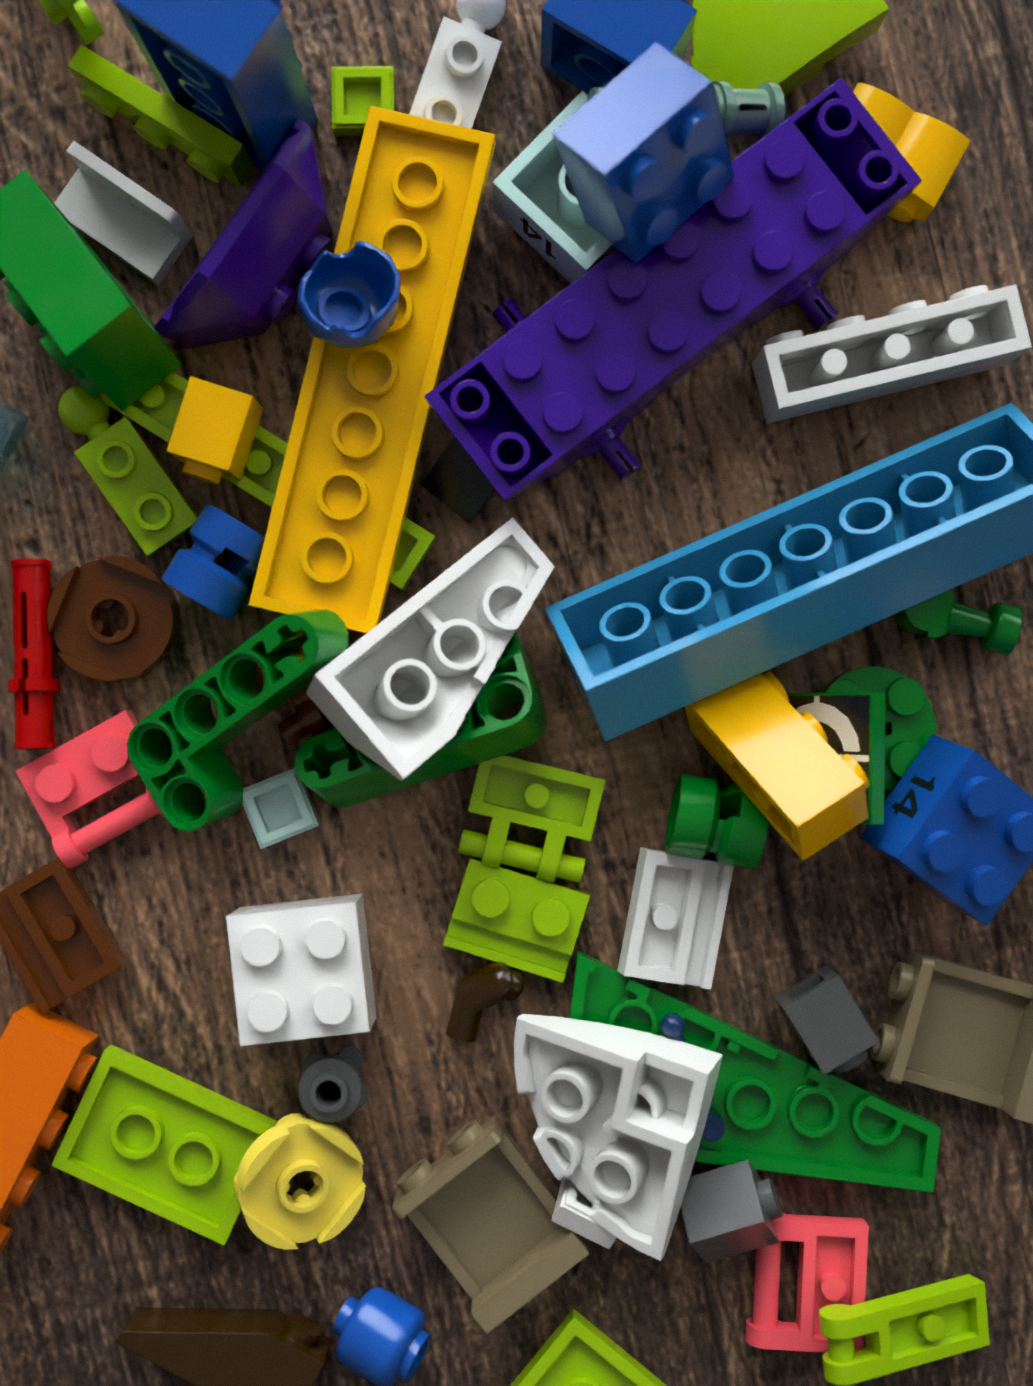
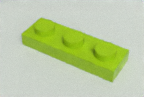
[68,44,254,187]

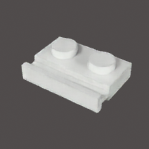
[617,847,734,990]

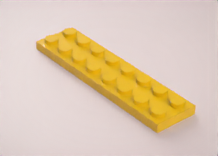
[249,105,496,634]

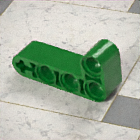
[127,609,349,832]
[295,632,547,808]

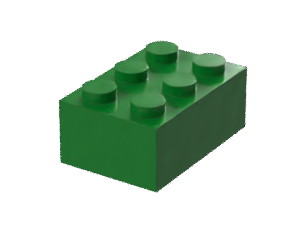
[0,169,182,411]

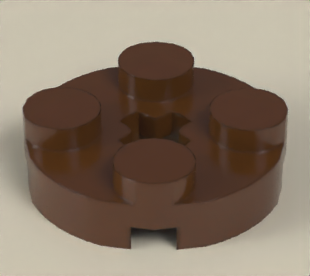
[47,555,179,682]

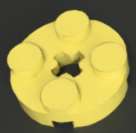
[233,1113,366,1250]

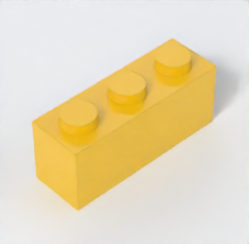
[685,671,869,861]

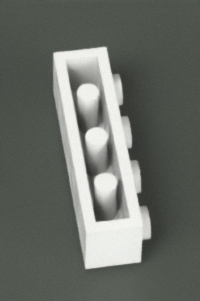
[752,284,1032,424]

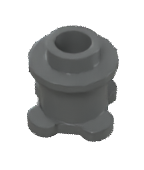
[298,1046,369,1122]

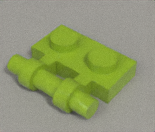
[458,755,606,883]

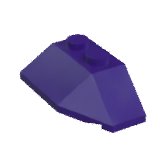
[154,118,333,351]

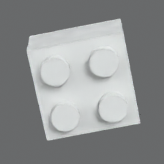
[226,894,377,1046]

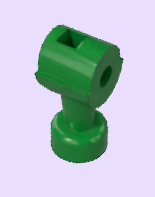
[894,590,1022,656]

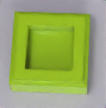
[331,66,396,137]

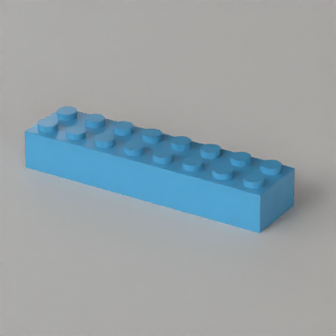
[545,402,1033,742]

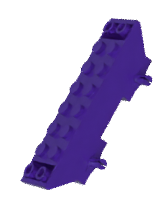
[424,78,922,502]

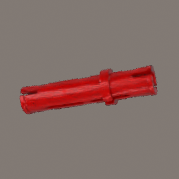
[8,558,60,750]

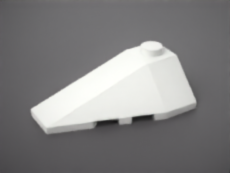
[306,517,555,781]

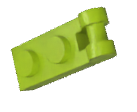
[819,1274,990,1385]

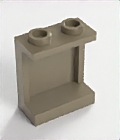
[871,949,1033,1124]
[392,1115,589,1334]

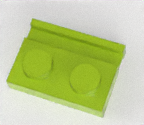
[443,857,590,983]

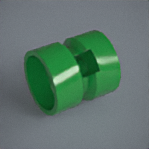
[665,773,769,870]

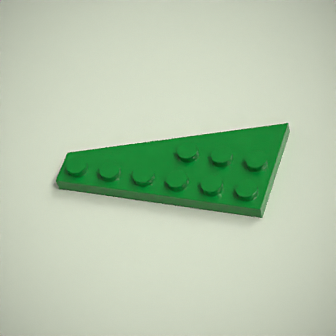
[568,950,941,1192]

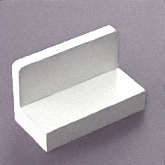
[54,141,193,286]

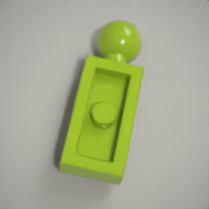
[58,384,198,557]

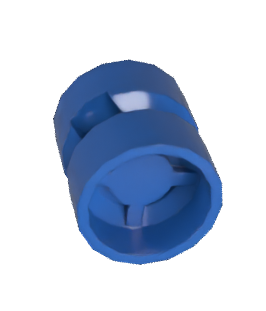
[161,503,265,621]

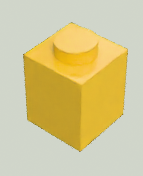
[166,376,264,485]

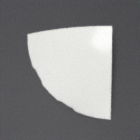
[514,1014,723,1261]

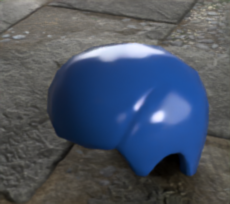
[297,241,401,348]

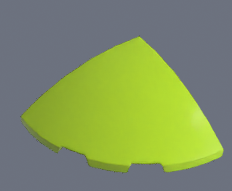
[690,0,889,96]

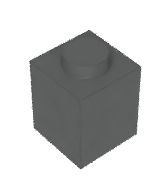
[773,965,879,1075]
[681,1159,783,1264]

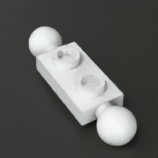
[409,0,506,129]

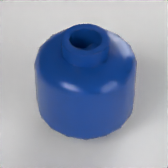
[332,1287,432,1386]

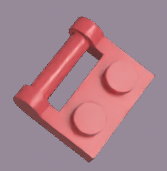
[15,710,165,869]
[745,1213,869,1353]

